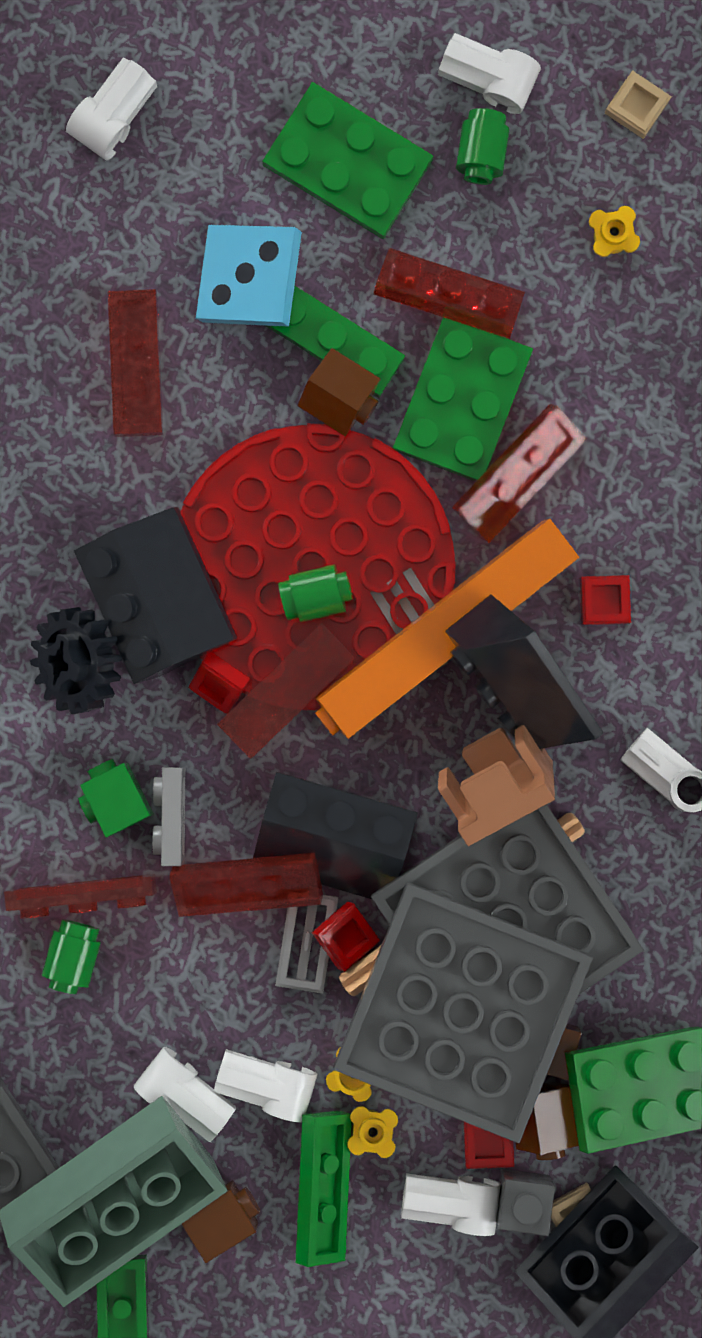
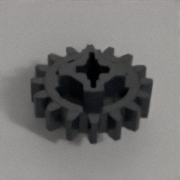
[30,607,122,714]

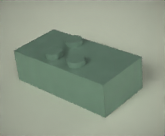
[0,1096,228,1307]

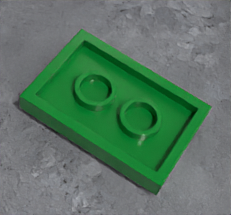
[262,82,434,240]
[393,315,533,484]
[565,1027,702,1154]

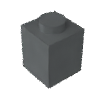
[497,1168,555,1236]

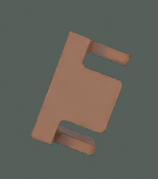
[438,725,555,846]

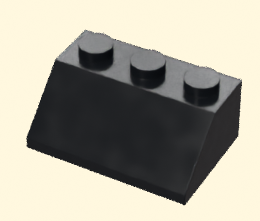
[74,507,237,684]
[445,594,604,749]
[251,772,418,899]
[515,1165,699,1338]

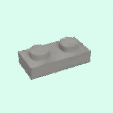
[152,767,186,866]

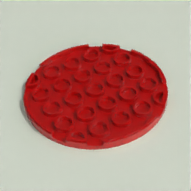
[180,423,456,711]

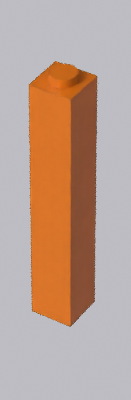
[315,519,580,739]

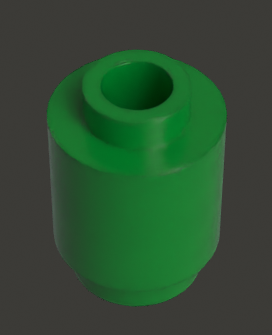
[456,108,510,185]
[279,564,353,622]
[42,919,101,994]

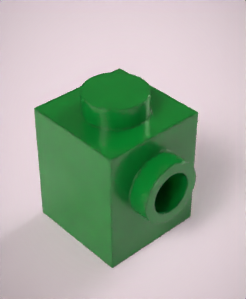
[78,759,154,838]

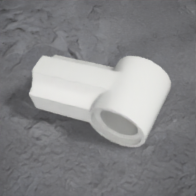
[438,33,541,114]
[66,57,157,161]
[620,728,702,812]
[134,1047,236,1142]
[213,1049,318,1122]
[401,1173,501,1236]

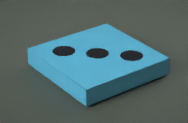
[196,225,302,327]

